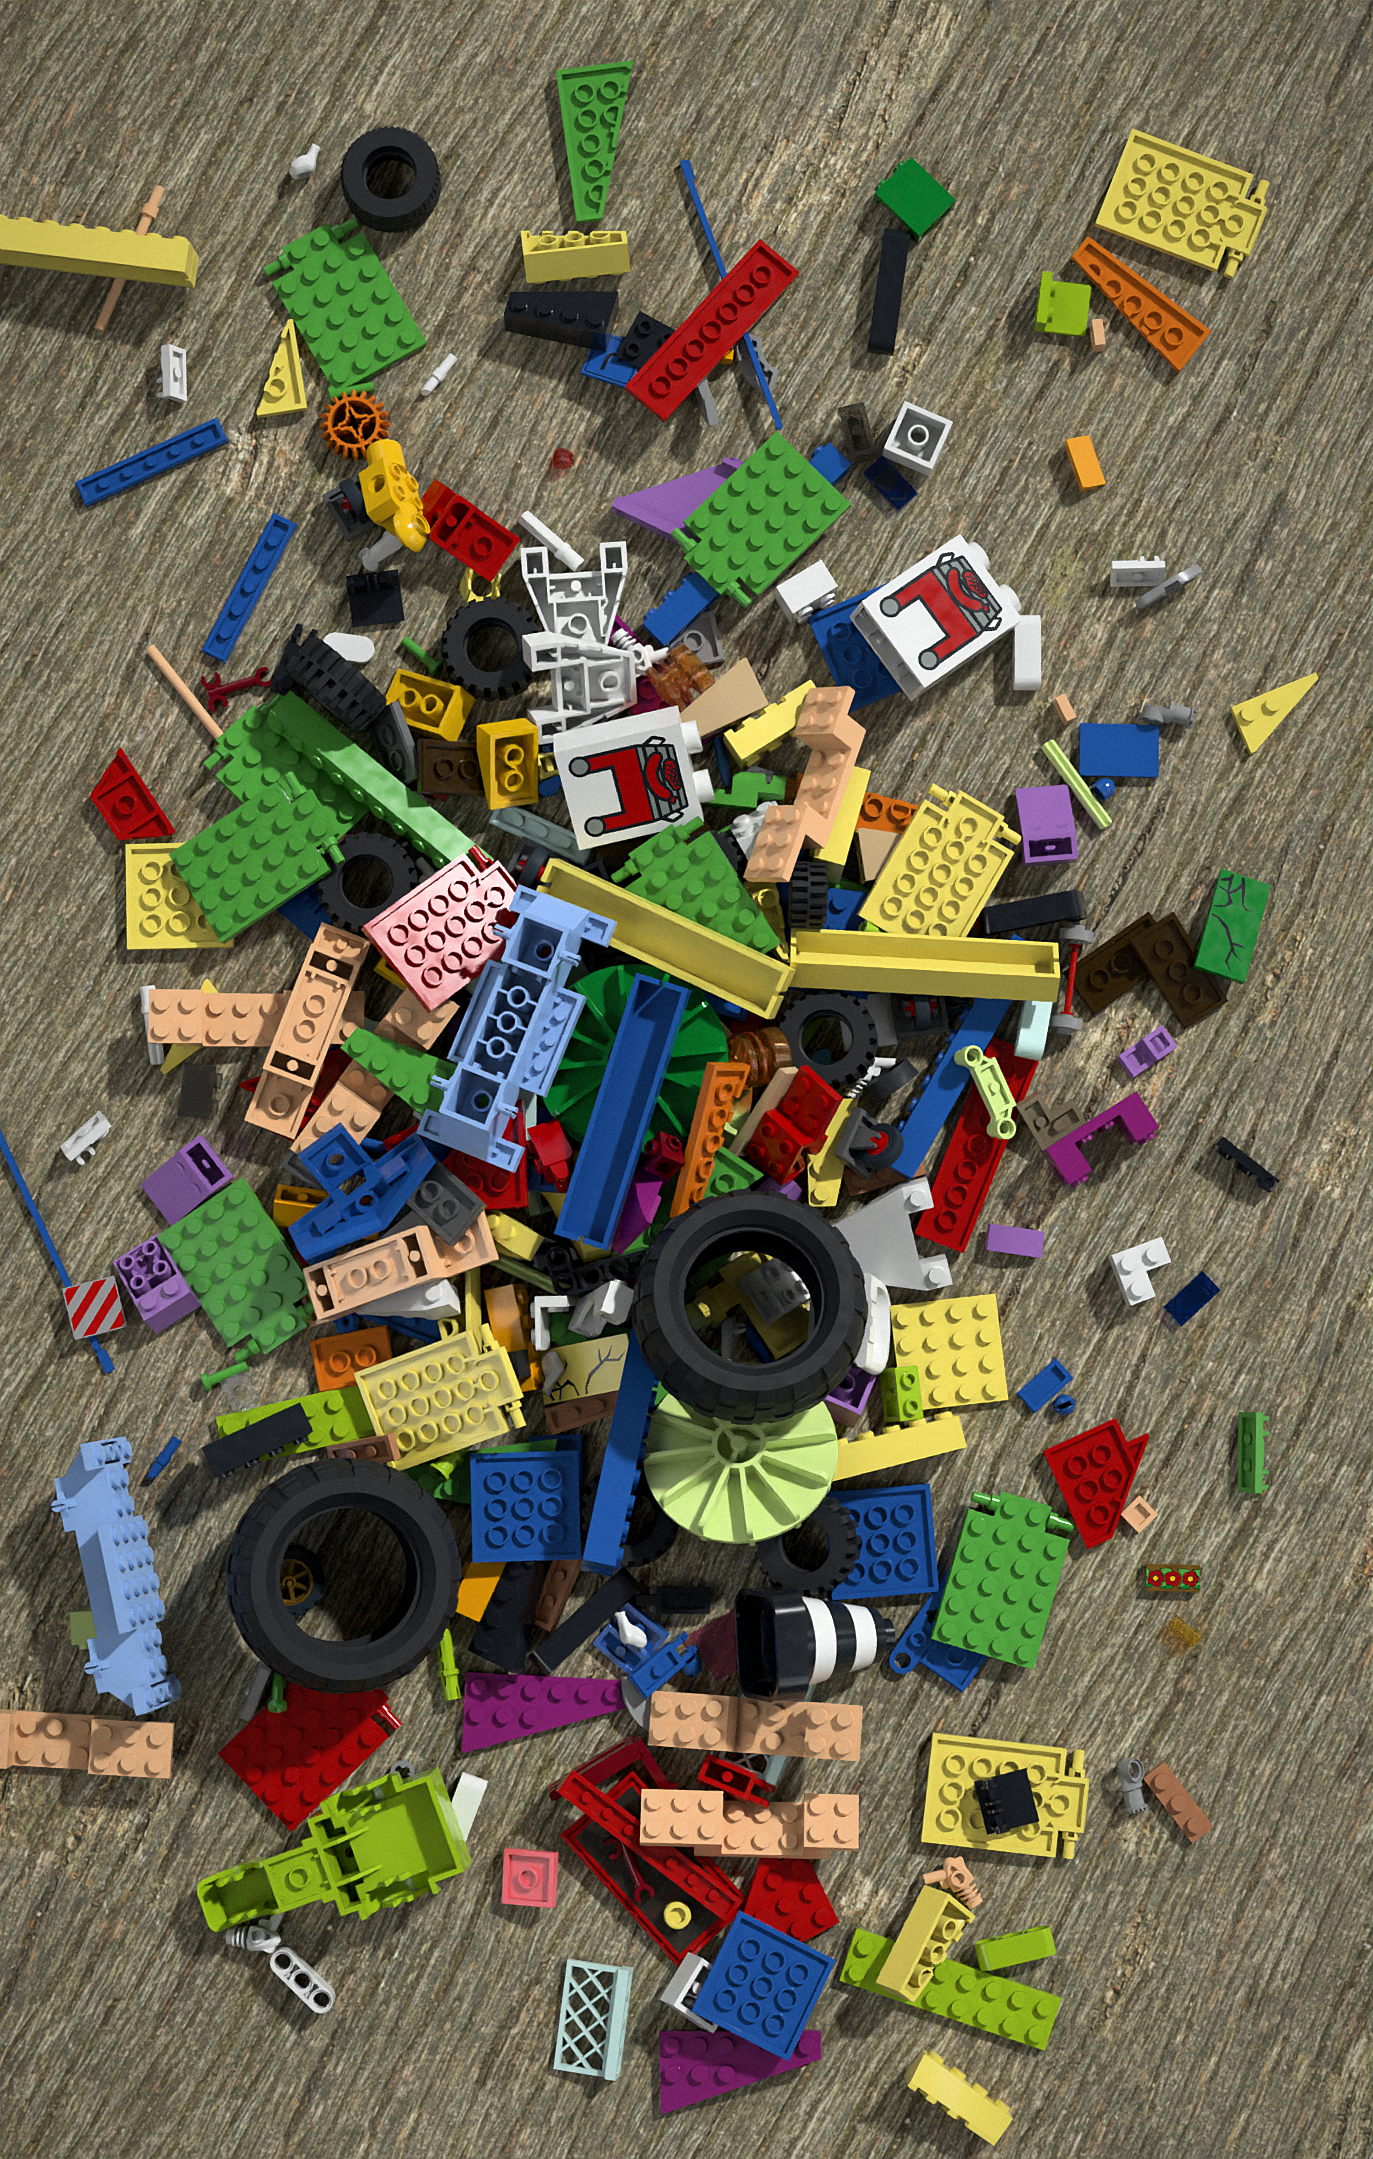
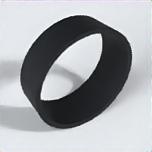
[862,1058,919,1106]

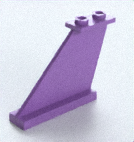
[612,457,744,545]

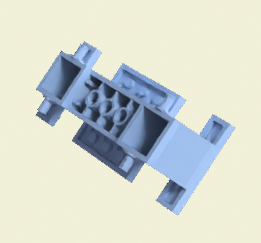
[416,885,618,1173]
[51,1436,181,1716]

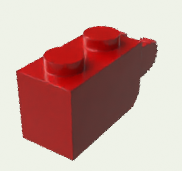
[526,1119,575,1194]
[697,1754,776,1809]

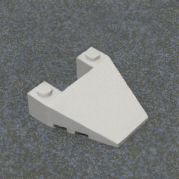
[520,541,628,646]
[522,631,637,745]
[832,1177,953,1291]
[356,1211,461,1320]

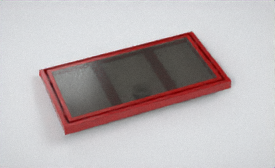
[560,1770,747,1968]

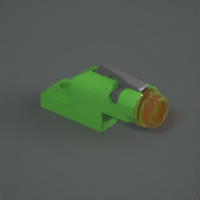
[704,765,796,812]

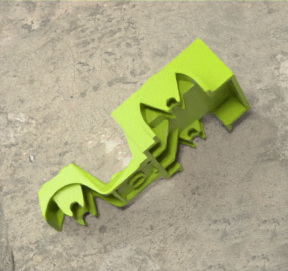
[197,1766,472,1932]

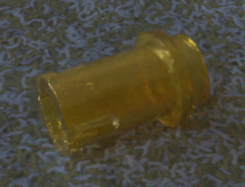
[1166,1615,1202,1648]

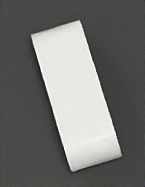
[1012,615,1041,690]
[451,1772,488,1842]
[270,1946,336,2013]

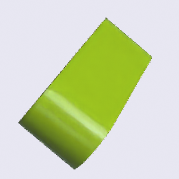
[974,1925,1057,1971]

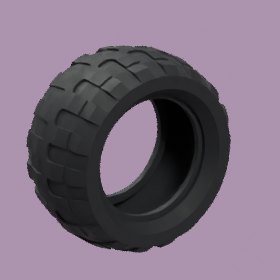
[632,1189,868,1425]
[226,1457,462,1694]

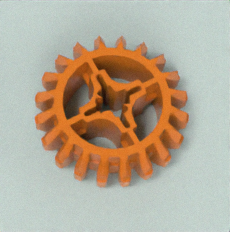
[319,390,390,462]

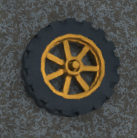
[280,1543,325,1616]

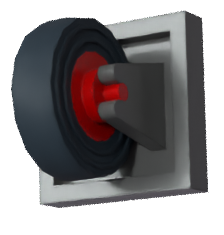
[322,475,379,543]
[506,837,570,891]
[890,993,949,1040]
[834,1107,904,1180]

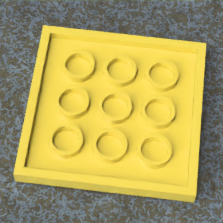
[125,843,234,950]
[890,1294,1008,1410]

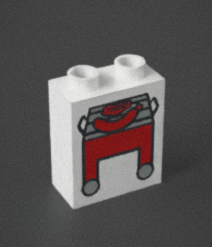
[849,534,1022,702]
[553,705,715,850]

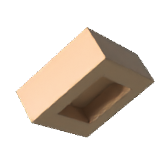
[1089,319,1106,352]
[1053,693,1077,726]
[1121,1495,1158,1533]

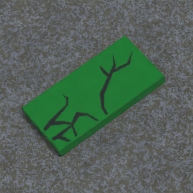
[1193,869,1271,984]

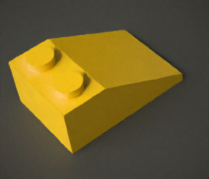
[385,668,475,742]
[477,718,538,810]

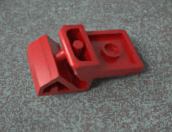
[420,479,521,583]
[744,1065,843,1186]

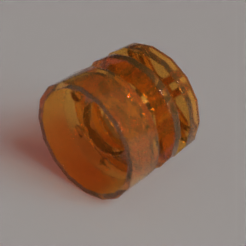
[645,641,715,712]
[727,1027,792,1090]

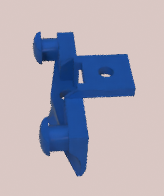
[288,1122,446,1266]

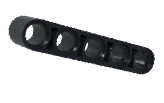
[867,228,911,356]
[528,1568,642,1676]

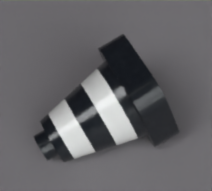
[734,1587,896,1702]

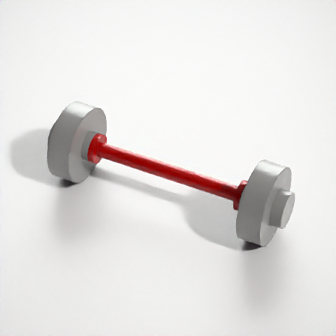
[1048,924,1094,1035]

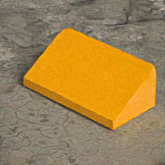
[1064,435,1106,493]

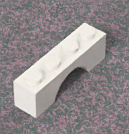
[568,1280,634,1339]

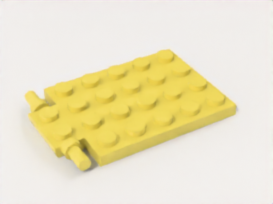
[1095,129,1270,279]
[857,783,1022,937]
[354,1323,526,1471]
[921,1732,1090,1859]

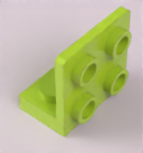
[1033,271,1091,337]

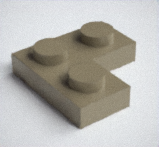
[1015,1091,1087,1151]

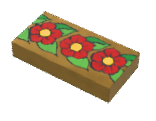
[1145,1563,1200,1592]

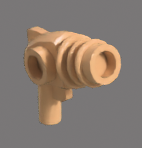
[923,1856,983,1909]

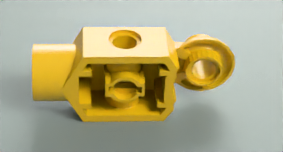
[358,439,430,552]

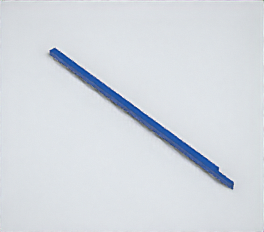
[679,160,783,431]
[0,1129,115,1374]

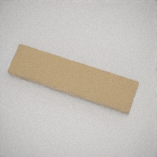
[728,1067,798,1157]

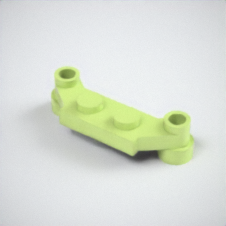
[954,1045,1016,1140]

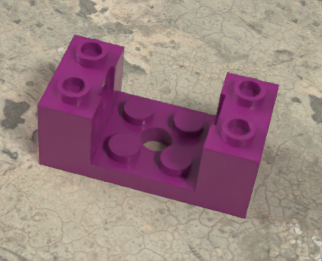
[1041,1091,1160,1188]

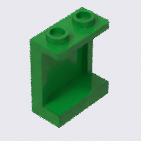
[874,157,956,244]

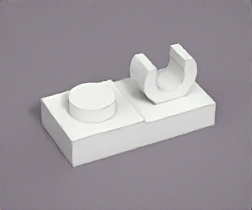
[156,344,187,402]
[1110,556,1165,587]
[60,1111,111,1165]

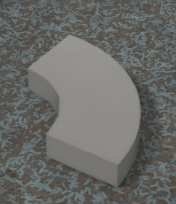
[735,334,779,395]
[694,378,719,426]
[1134,564,1202,609]
[240,1661,271,1721]
[621,1676,652,1732]

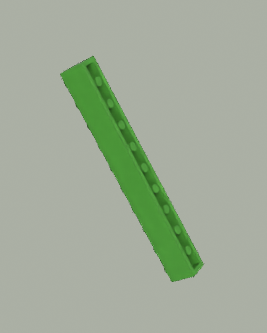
[266,690,494,873]

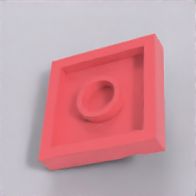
[502,1847,558,1908]

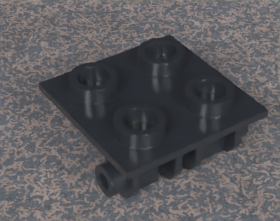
[615,311,676,369]
[346,569,405,628]
[974,1768,1039,1835]

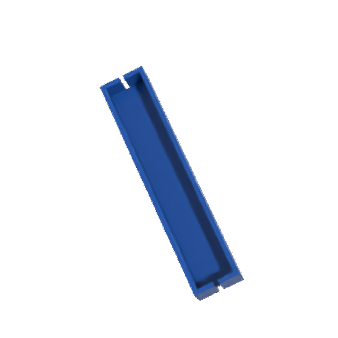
[554,973,692,1250]
[580,1326,660,1577]

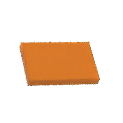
[309,1325,395,1393]

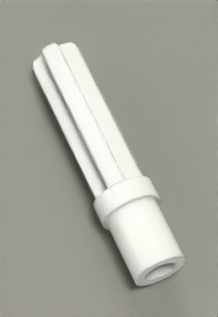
[518,511,585,572]
[139,985,165,1065]

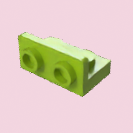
[880,1365,923,1422]

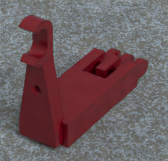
[548,1733,678,1801]

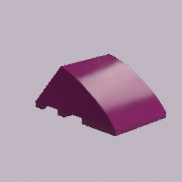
[612,1157,669,1255]

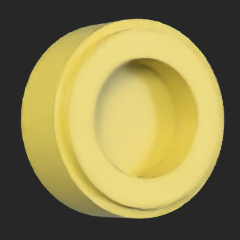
[663,1900,691,1929]

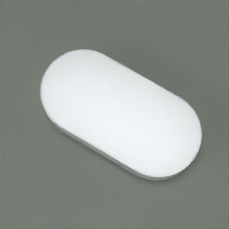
[323,632,375,664]

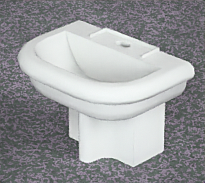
[807,1273,891,1375]

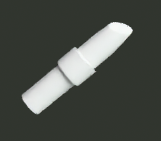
[421,353,458,396]

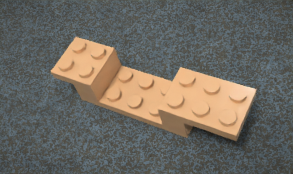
[743,686,866,882]
[244,922,371,1140]
[290,987,460,1164]
[148,989,364,1047]
[301,1211,499,1328]
[648,1691,863,1761]
[0,1709,175,1779]
[640,1789,859,1859]

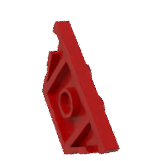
[90,748,177,842]

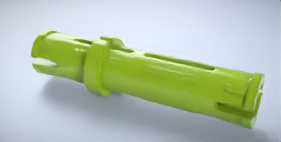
[436,1625,461,1701]

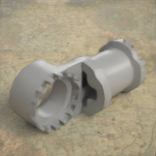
[1141,700,1197,729]
[1117,1758,1148,1814]

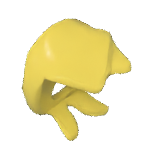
[460,567,501,603]

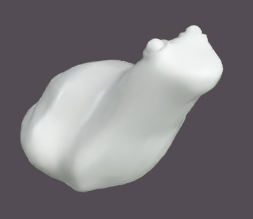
[289,144,320,179]
[541,1351,564,1396]
[615,1611,647,1650]

